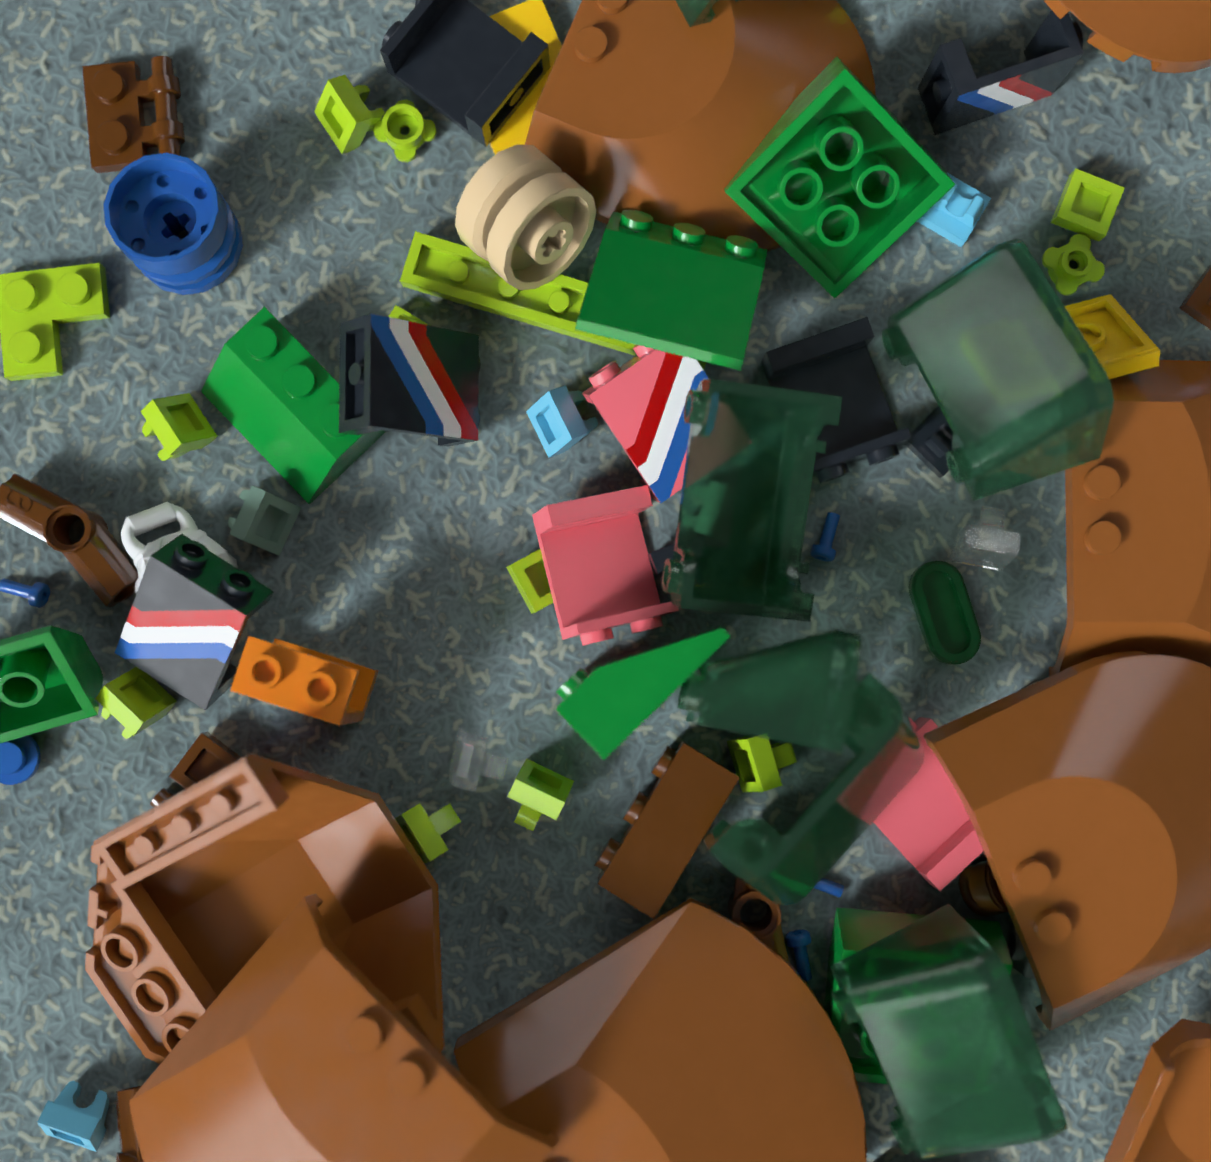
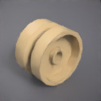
[455,144,596,290]

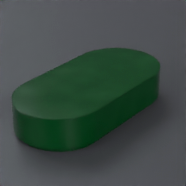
[909,561,981,665]

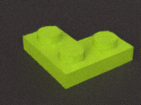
[0,263,110,381]

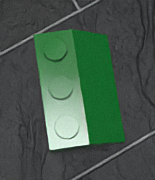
[201,306,385,504]
[0,625,104,743]

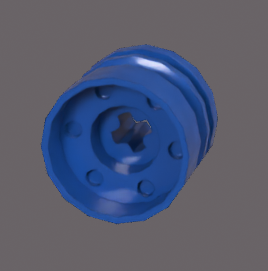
[103,153,243,295]

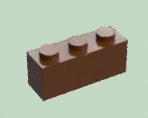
[594,741,740,919]

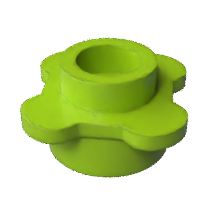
[374,100,437,162]
[1042,234,1105,295]

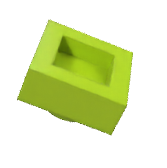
[1050,169,1125,242]
[506,549,553,614]

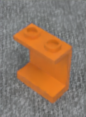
[230,636,379,726]

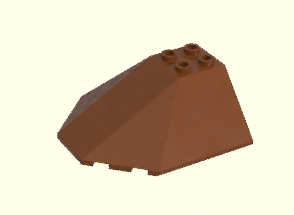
[85,753,444,1064]

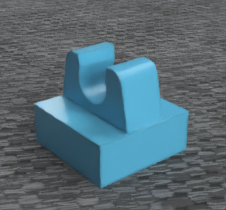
[917,173,991,247]
[526,385,598,458]
[37,1081,109,1152]

